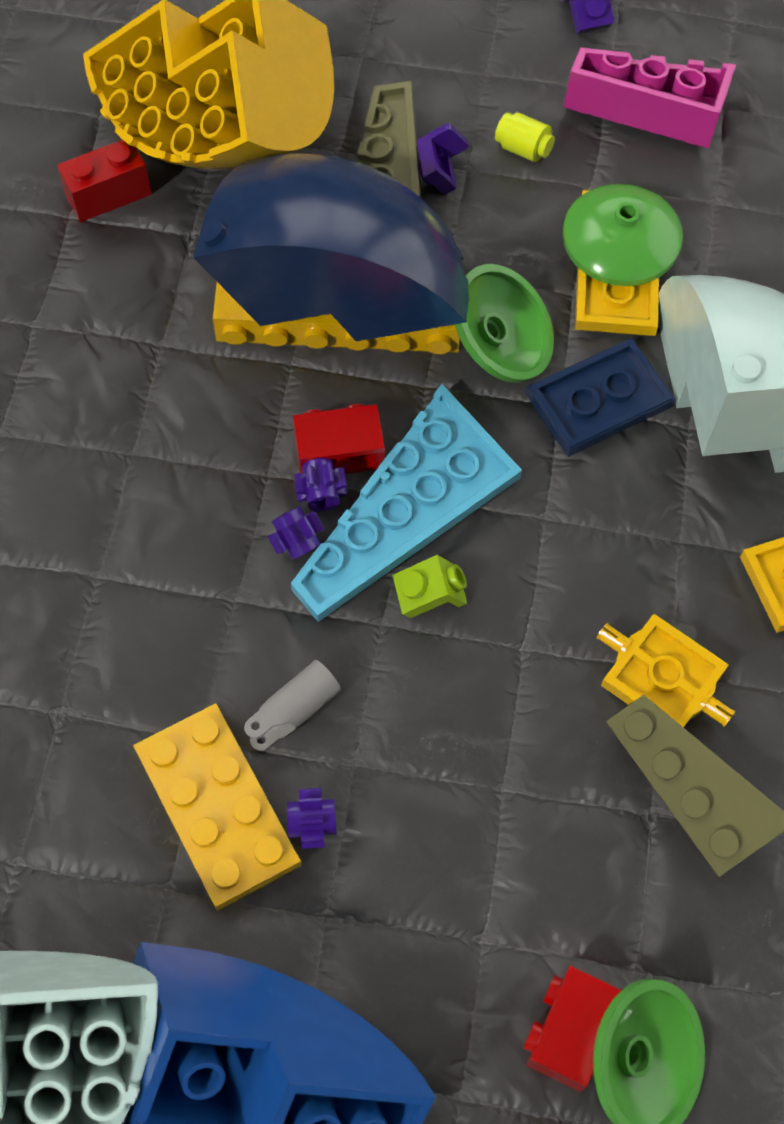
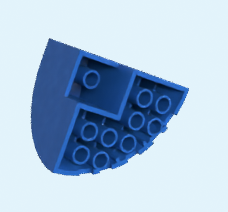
[122,942,436,1124]

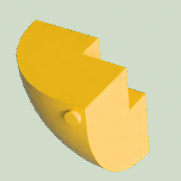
[83,0,334,169]

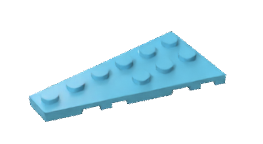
[291,384,522,622]

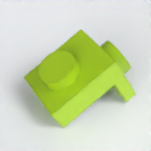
[392,555,467,618]

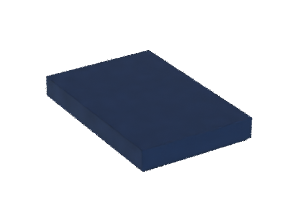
[526,338,676,457]

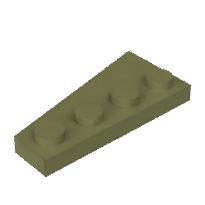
[357,81,421,197]
[606,695,784,877]

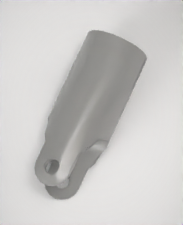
[244,660,341,751]

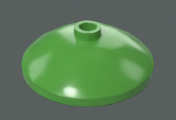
[563,184,683,286]
[455,264,554,383]
[593,979,705,1124]

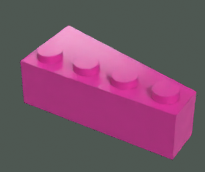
[563,47,736,148]

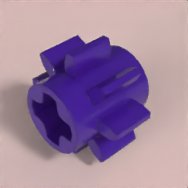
[294,458,347,511]
[267,506,325,560]
[287,788,336,849]

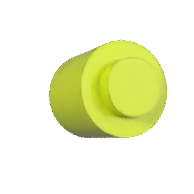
[495,112,555,163]

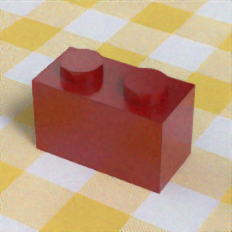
[57,140,151,223]
[293,404,385,474]
[523,966,622,1092]

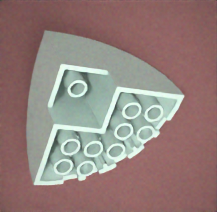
[658,275,784,473]
[0,951,158,1124]

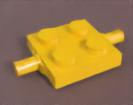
[596,614,736,728]

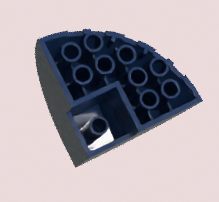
[194,153,469,341]

